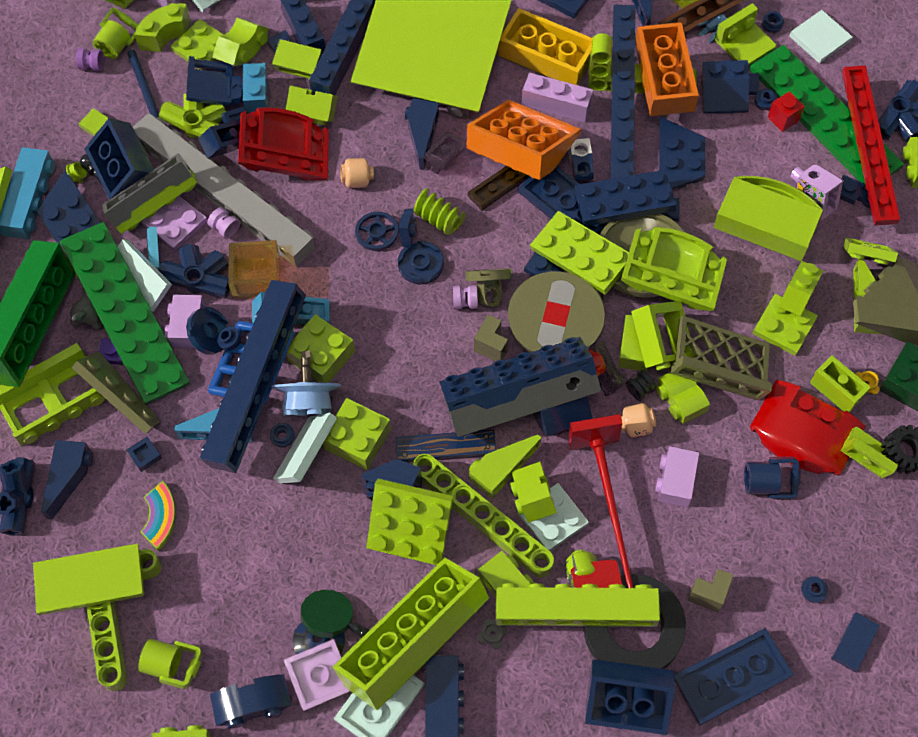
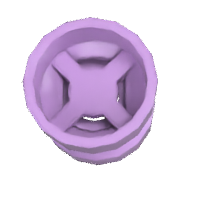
[208,207,241,239]
[453,285,478,310]

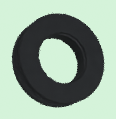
[583,574,686,669]

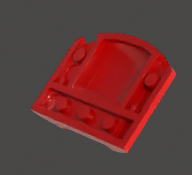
[238,108,329,181]
[750,380,866,475]

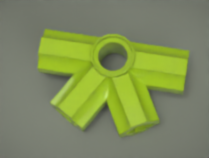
[159,94,226,138]

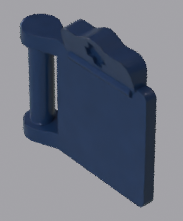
[186,56,243,106]

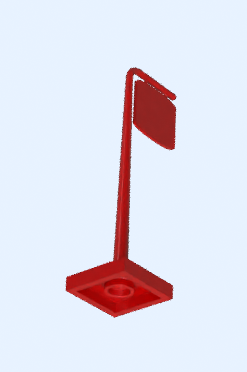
[568,414,634,588]

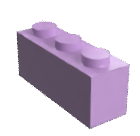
[522,73,593,122]

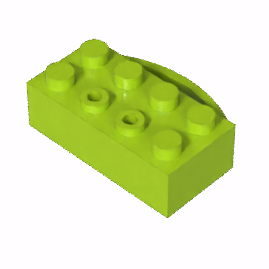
[713,176,823,261]

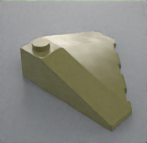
[853,256,918,346]

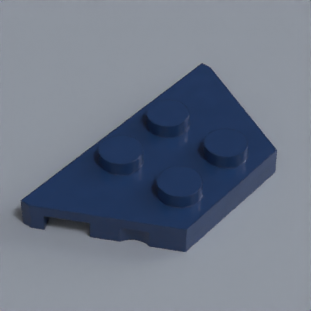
[659,118,705,189]
[37,171,100,246]

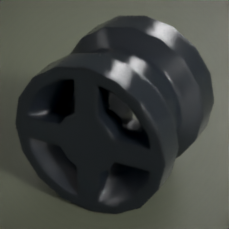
[625,370,656,401]

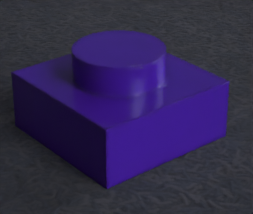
[99,338,123,365]

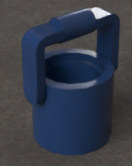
[744,457,801,498]

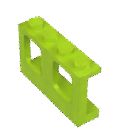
[0,343,105,446]

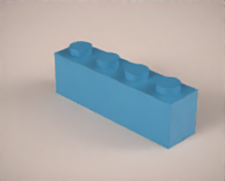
[0,147,55,239]

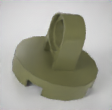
[465,268,513,307]

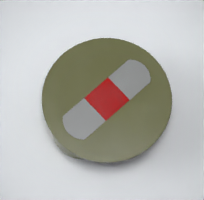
[508,271,605,353]

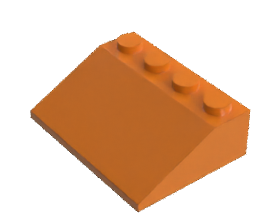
[467,100,581,180]

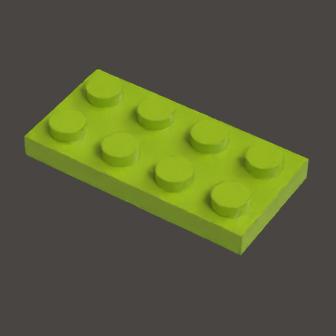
[530,211,629,295]

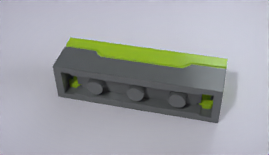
[103,153,198,234]

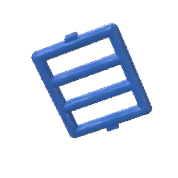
[208,321,294,405]

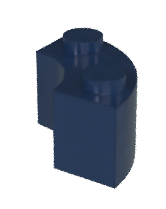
[210,674,291,729]

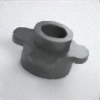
[477,619,508,649]

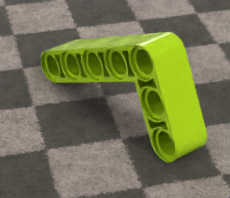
[588,33,697,94]
[87,549,162,692]

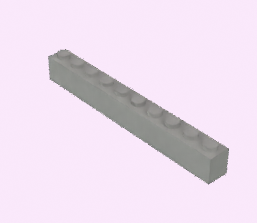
[133,113,315,267]

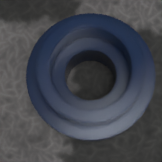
[762,11,784,32]
[755,89,778,110]
[217,326,241,350]
[270,423,295,447]
[801,576,828,603]

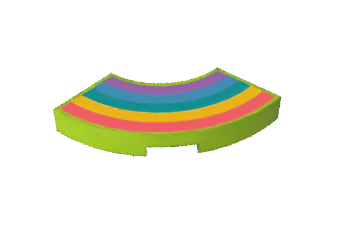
[140,481,176,551]

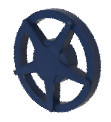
[355,211,399,251]

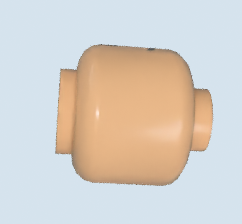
[340,158,374,188]
[621,403,657,438]

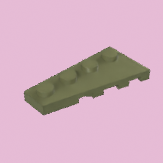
[72,351,161,434]

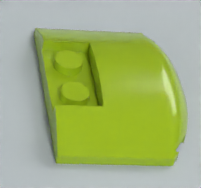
[621,227,727,311]

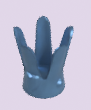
[698,14,727,44]

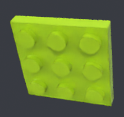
[366,478,453,565]

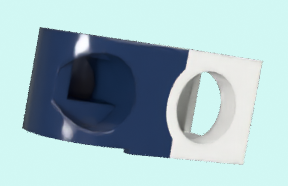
[568,138,594,182]

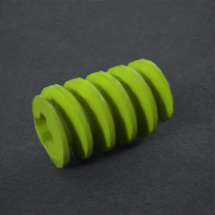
[414,188,466,235]

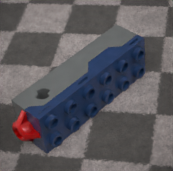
[439,337,606,437]

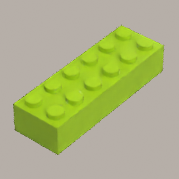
[332,558,489,711]

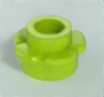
[66,162,87,183]

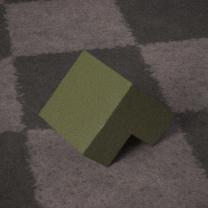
[474,314,508,361]
[687,569,733,612]

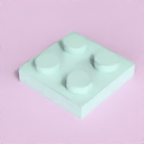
[517,483,589,551]

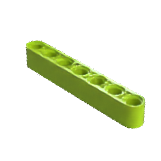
[413,454,554,578]

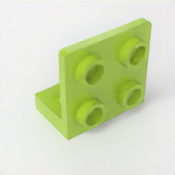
[715,3,776,66]

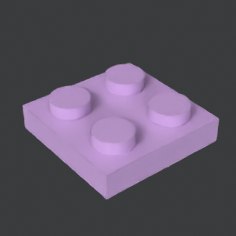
[141,196,208,251]
[284,639,350,711]

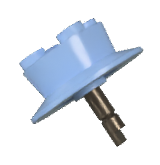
[272,351,341,416]

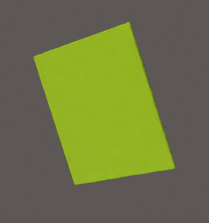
[351,0,512,112]

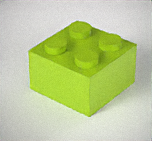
[286,314,355,383]
[323,398,392,471]

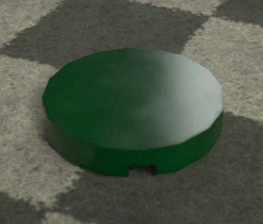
[300,590,353,638]

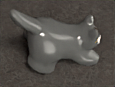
[70,289,104,330]

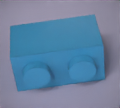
[243,63,269,114]

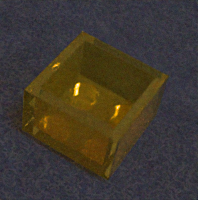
[229,240,280,298]

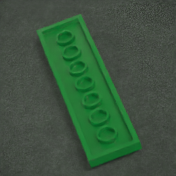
[749,45,904,188]
[60,222,190,405]

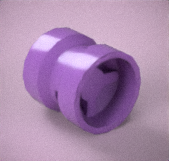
[76,48,104,71]

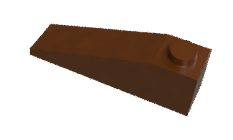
[658,0,744,33]

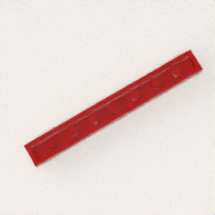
[842,65,900,226]

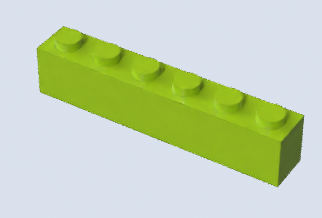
[496,583,660,627]

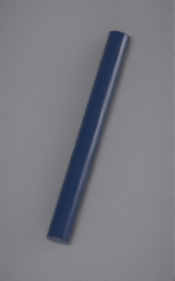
[127,50,159,118]

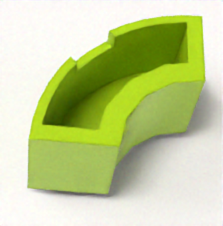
[134,3,191,52]
[212,18,269,66]

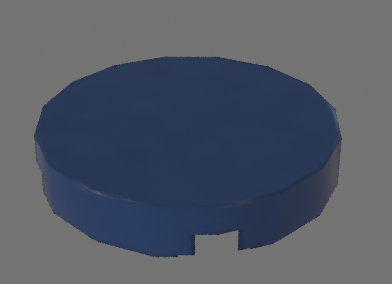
[397,241,444,285]
[186,307,228,355]

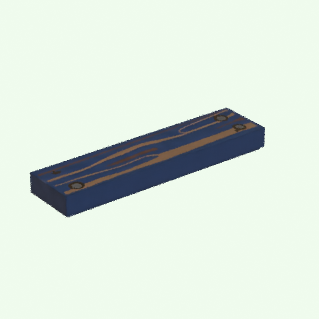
[395,429,496,462]

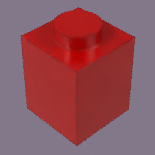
[768,91,804,132]

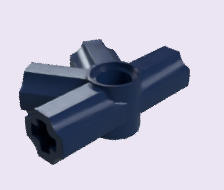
[878,79,918,141]
[159,244,232,299]
[0,457,35,536]

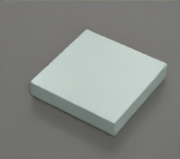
[789,10,852,64]

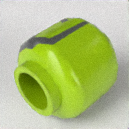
[565,550,598,587]

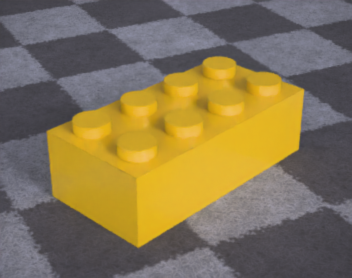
[498,8,593,86]

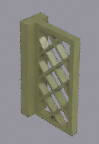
[671,316,772,401]

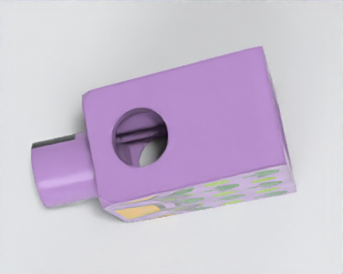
[790,165,843,221]

